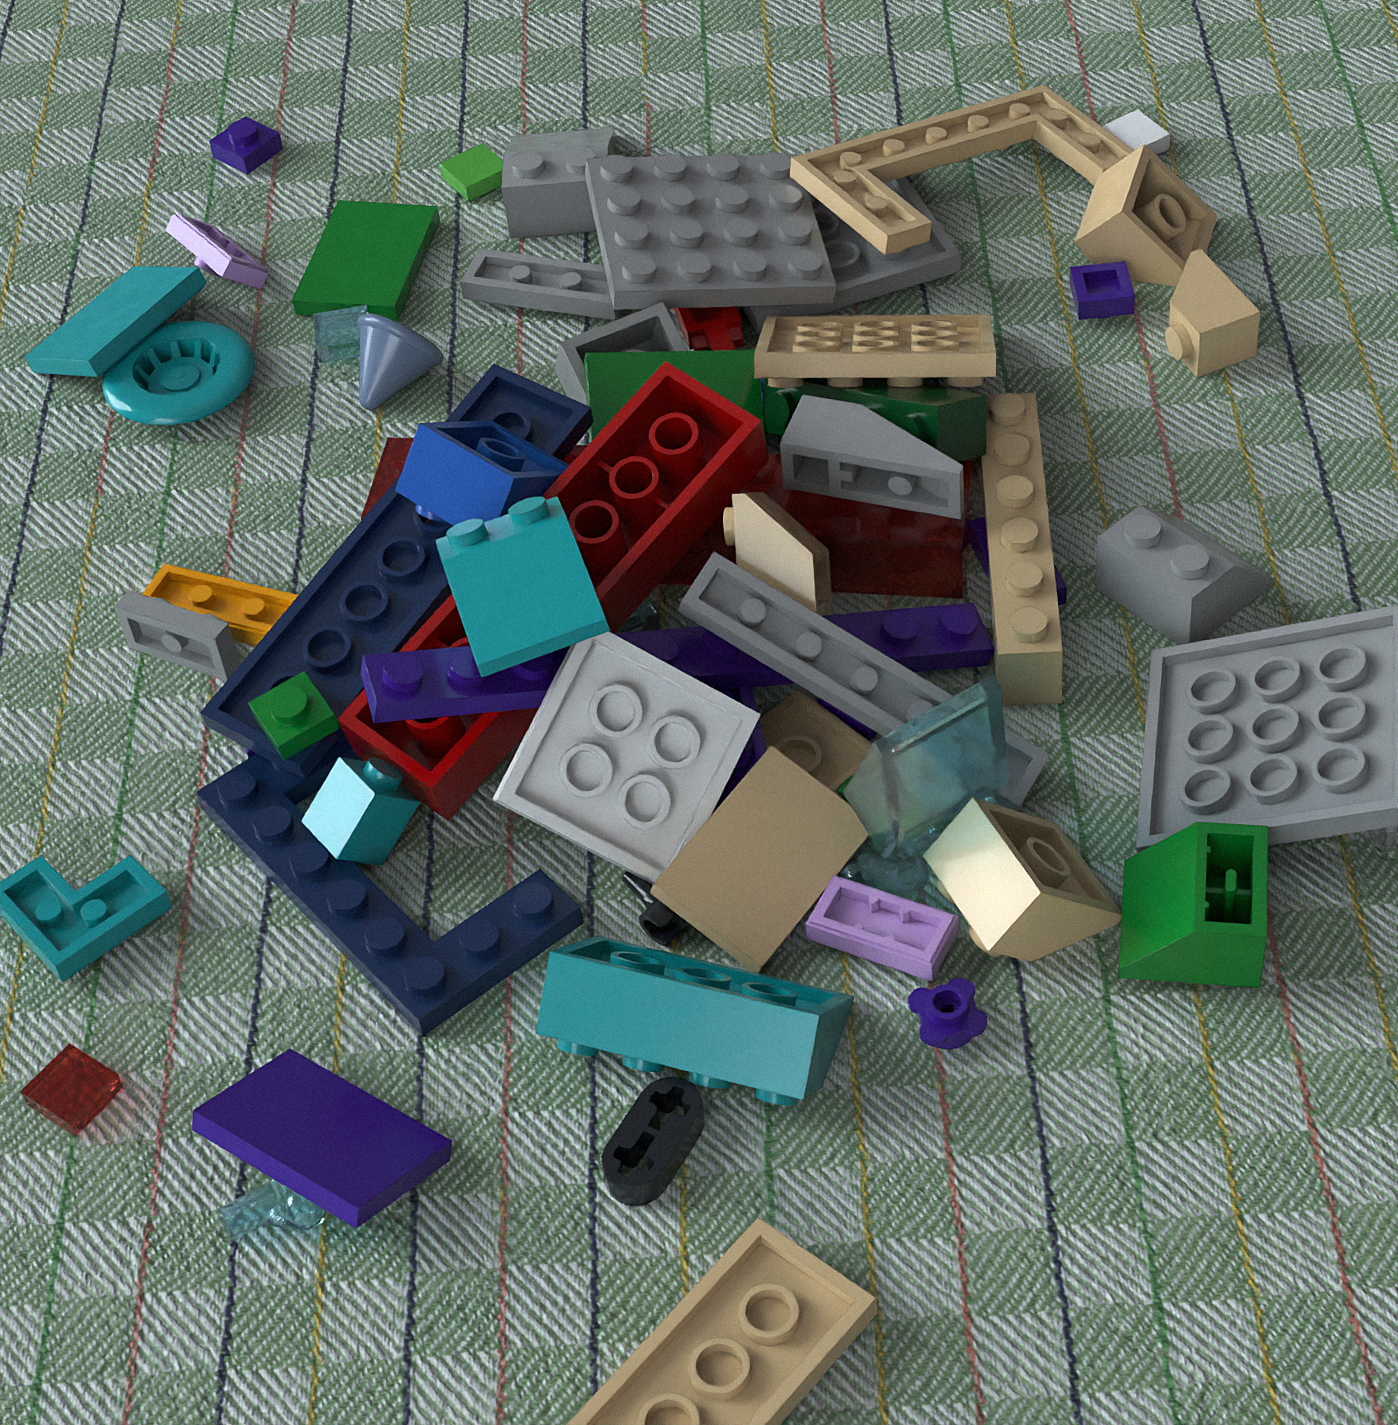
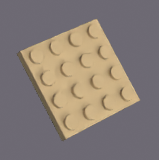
[754,314,996,388]

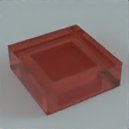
[20,1043,124,1137]

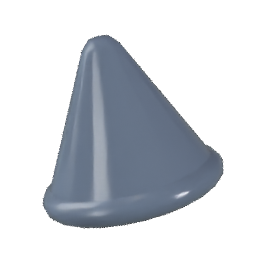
[357,313,443,411]

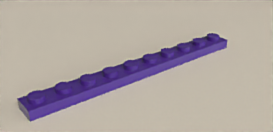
[360,603,995,723]

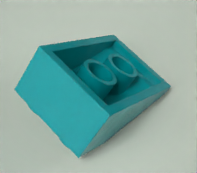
[435,496,610,678]

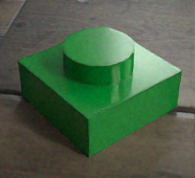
[248,671,340,761]

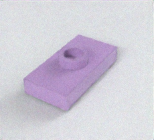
[166,214,269,289]
[805,875,959,982]

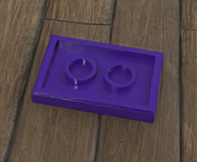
[192,1049,452,1229]

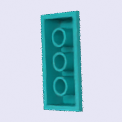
[535,935,854,1106]

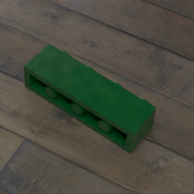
[764,378,987,462]

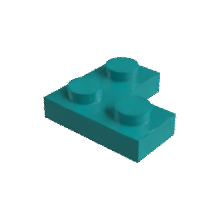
[0,855,173,982]

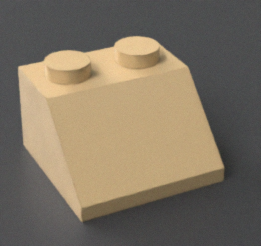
[1074,144,1218,287]
[923,798,1122,962]

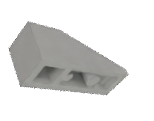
[780,395,964,519]

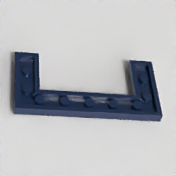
[195,732,584,1036]

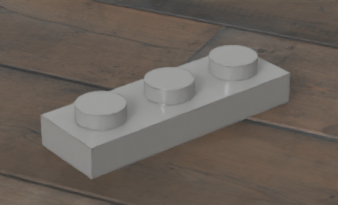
[460,248,620,320]

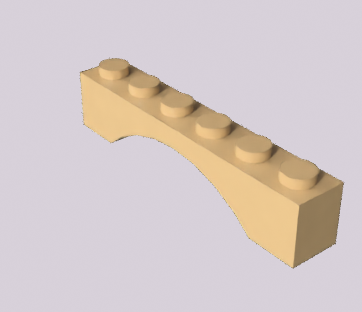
[977,393,1063,706]

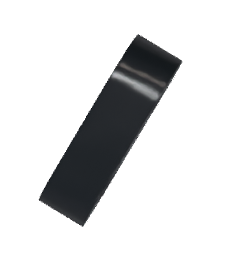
[601,1077,705,1206]

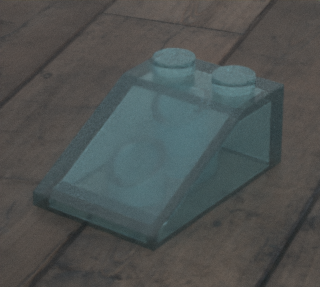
[843,674,1009,861]

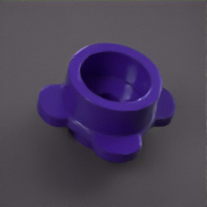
[908,978,987,1049]

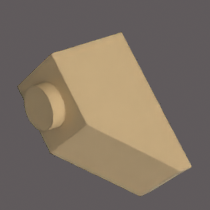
[1165,248,1260,378]

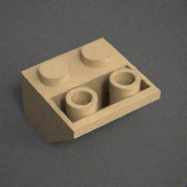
[723,492,833,616]

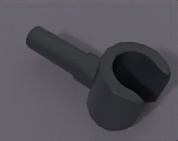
[622,871,687,946]

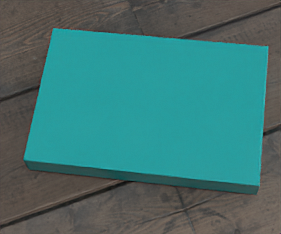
[24,266,207,377]

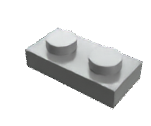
[114,590,241,681]

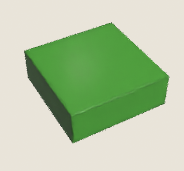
[439,143,503,202]

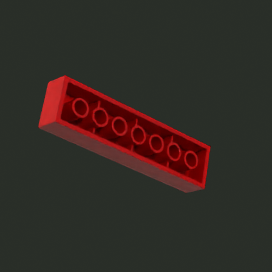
[337,361,769,821]

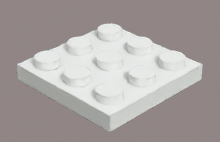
[492,632,761,884]

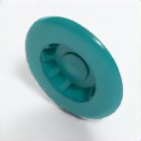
[102,320,255,425]

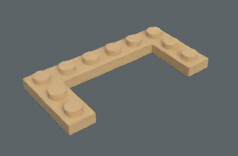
[790,85,1135,255]

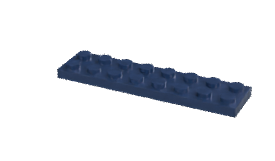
[200,364,594,779]

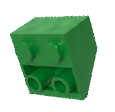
[1118,821,1268,988]

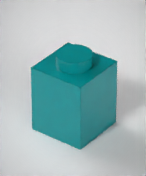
[302,757,420,866]

